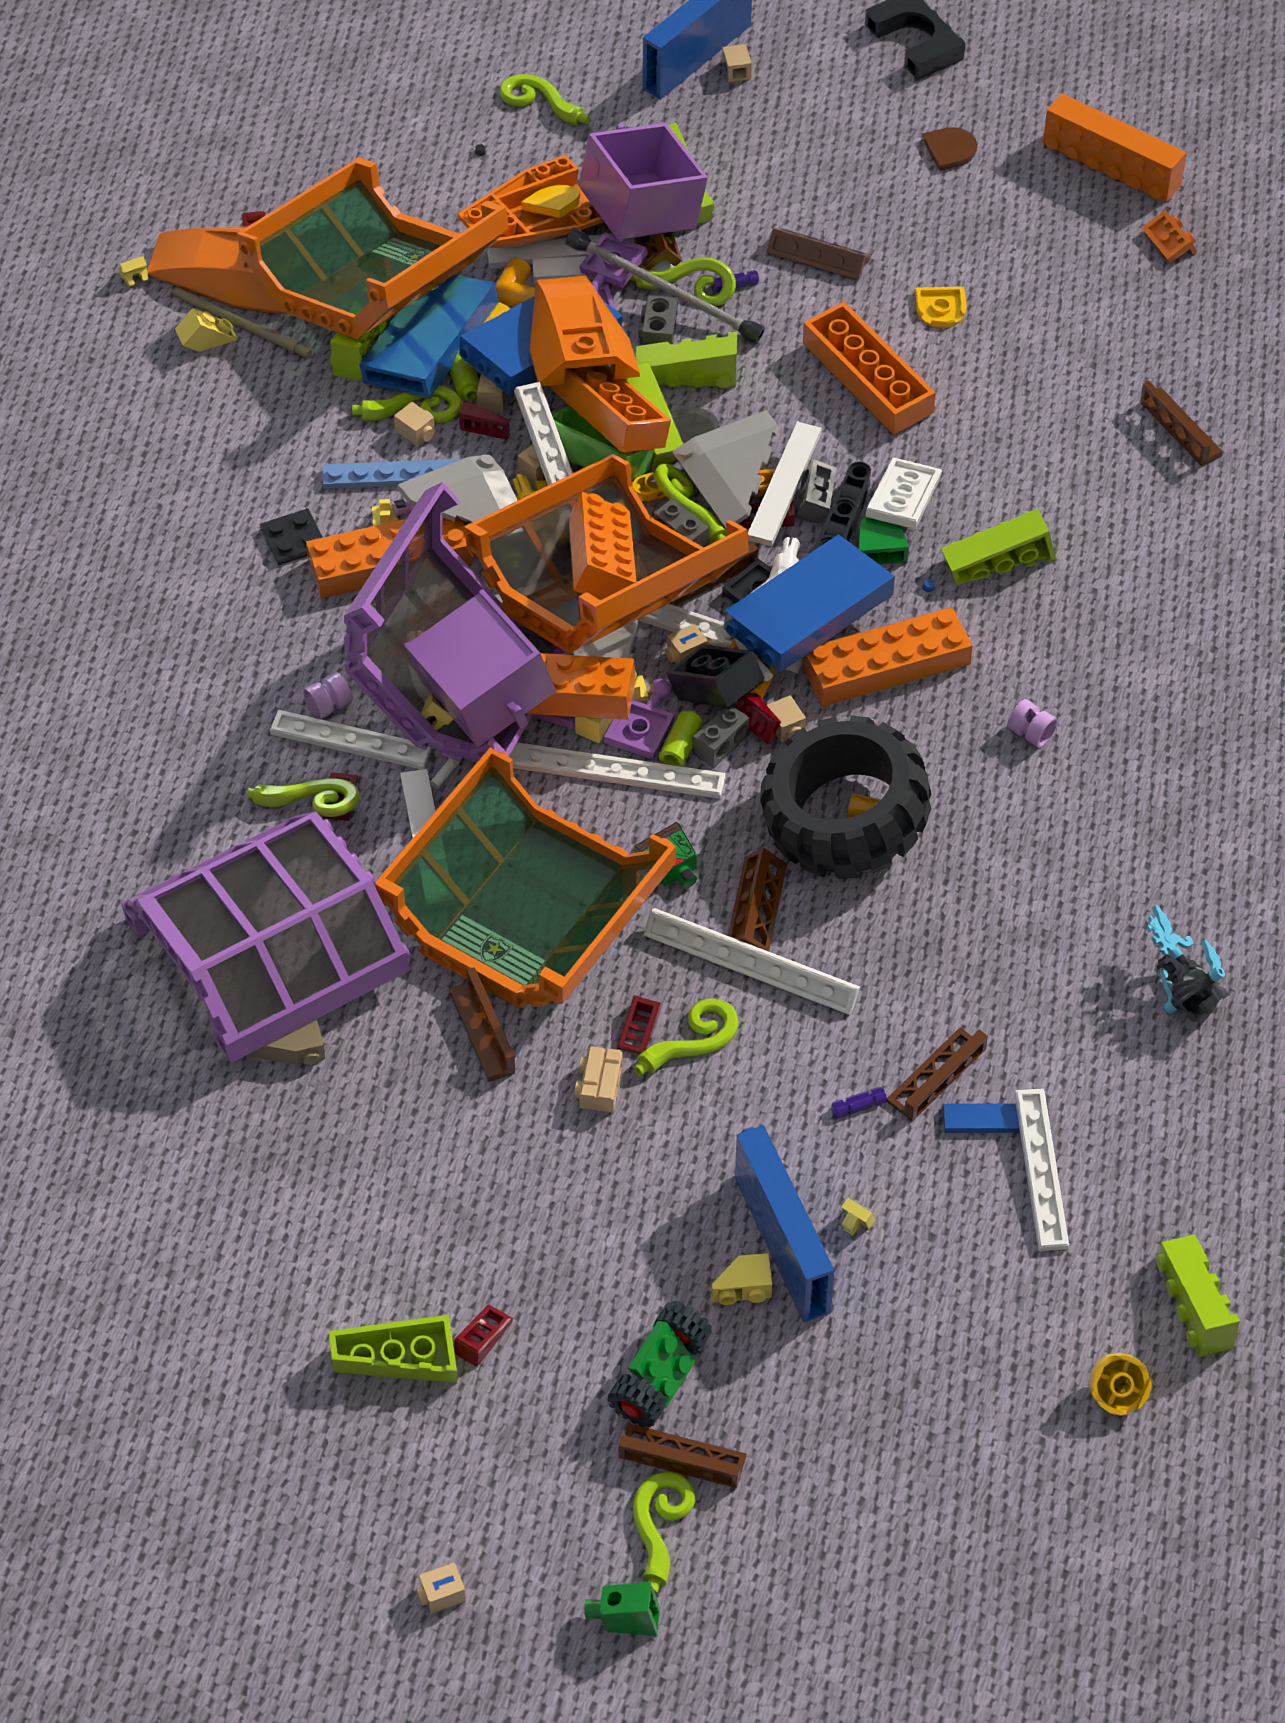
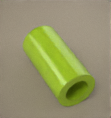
[450,352,479,401]
[659,711,704,767]

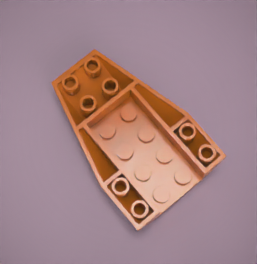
[457,155,604,248]
[147,226,308,315]
[530,276,640,386]

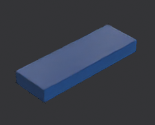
[943,1104,1020,1133]

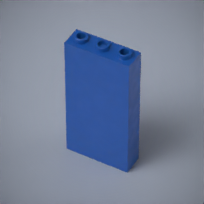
[643,0,752,100]
[359,275,499,398]
[459,276,623,396]
[724,534,895,673]
[735,1125,834,1323]

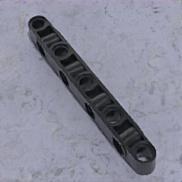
[812,461,871,552]

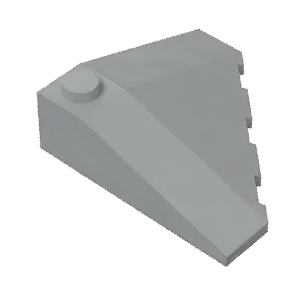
[672,410,779,528]
[397,455,529,545]

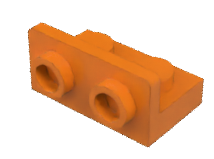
[1142,210,1197,264]

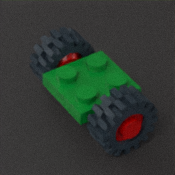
[607,1301,712,1428]

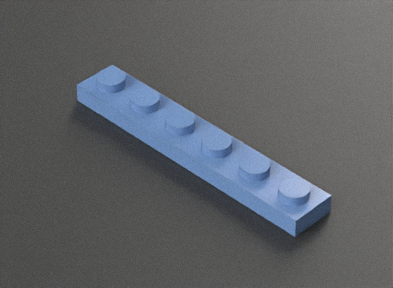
[323,459,462,489]

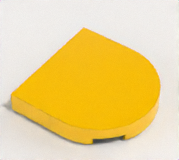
[521,185,580,218]
[915,287,966,328]

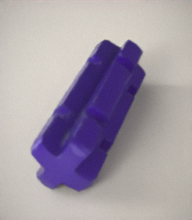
[711,270,759,292]
[831,1087,887,1118]

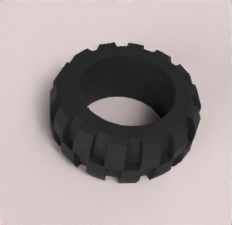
[760,715,932,879]

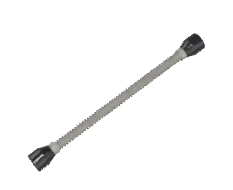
[565,227,765,345]

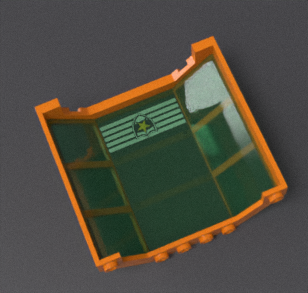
[237,157,509,339]
[375,747,676,1008]

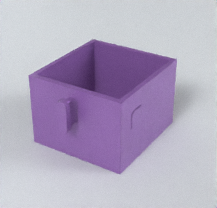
[578,123,708,241]
[404,589,556,747]

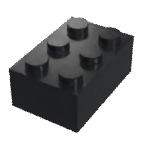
[666,644,765,708]

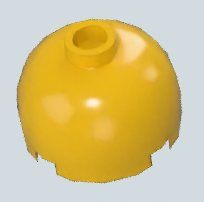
[1088,1352,1152,1415]

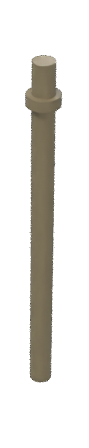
[173,287,312,359]

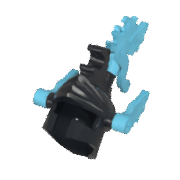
[1147,905,1228,1022]

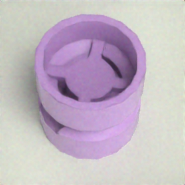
[303,672,353,719]
[1007,699,1058,748]

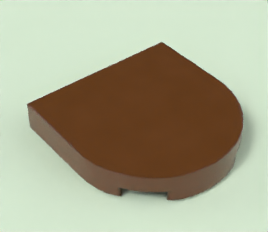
[922,127,977,171]

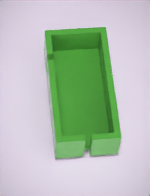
[552,405,654,480]

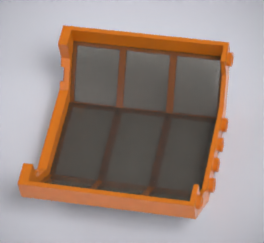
[464,454,749,654]

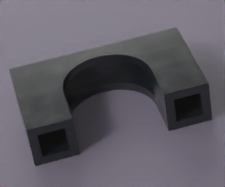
[865,0,966,80]

